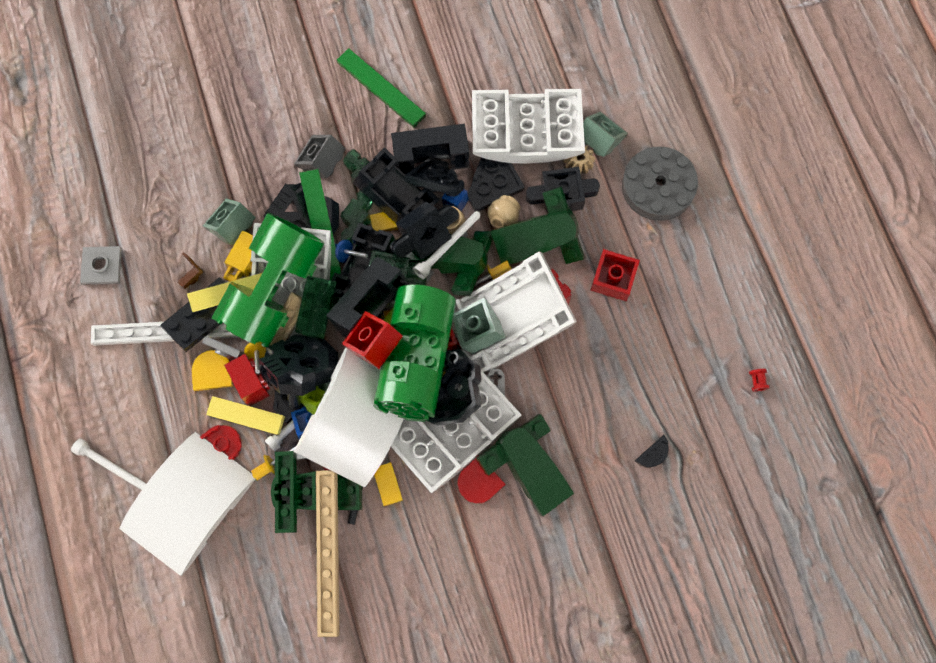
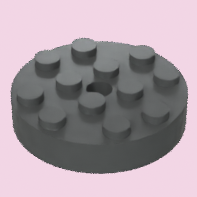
[622,147,698,221]

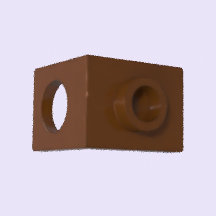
[177,252,203,289]

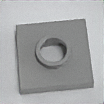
[80,246,122,285]
[202,336,244,360]

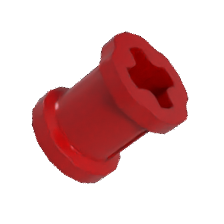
[749,369,770,392]

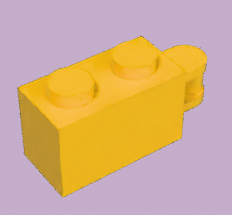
[224,231,253,282]

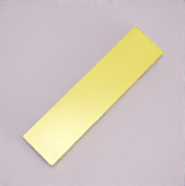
[187,273,262,312]
[206,396,285,435]

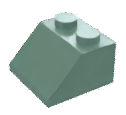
[583,112,628,157]
[203,198,256,245]
[453,298,506,354]

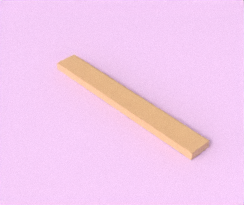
[316,470,339,637]

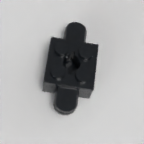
[526,167,600,214]
[390,202,459,260]

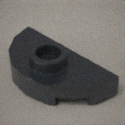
[635,435,669,468]

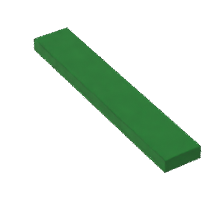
[337,48,426,128]
[299,169,341,283]

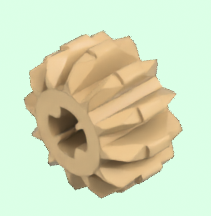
[564,145,595,174]

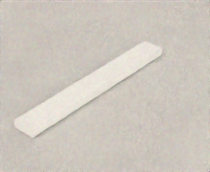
[91,322,240,346]

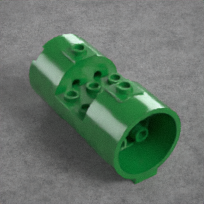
[211,212,325,347]
[373,285,456,422]

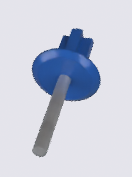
[335,240,368,263]

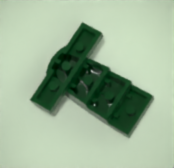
[490,186,585,264]
[400,231,493,296]
[476,414,574,517]
[271,451,362,533]

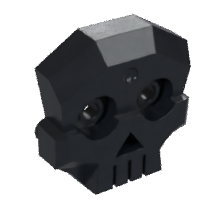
[263,183,339,235]
[259,334,339,408]
[426,349,481,426]

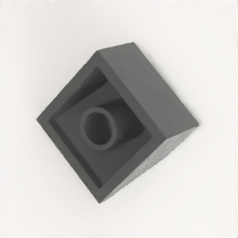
[294,135,346,178]

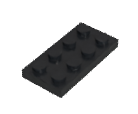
[160,277,225,352]

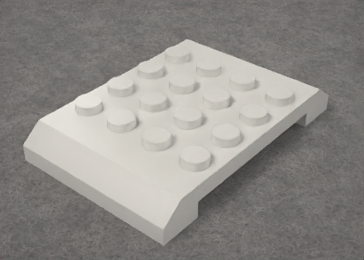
[451,252,577,373]

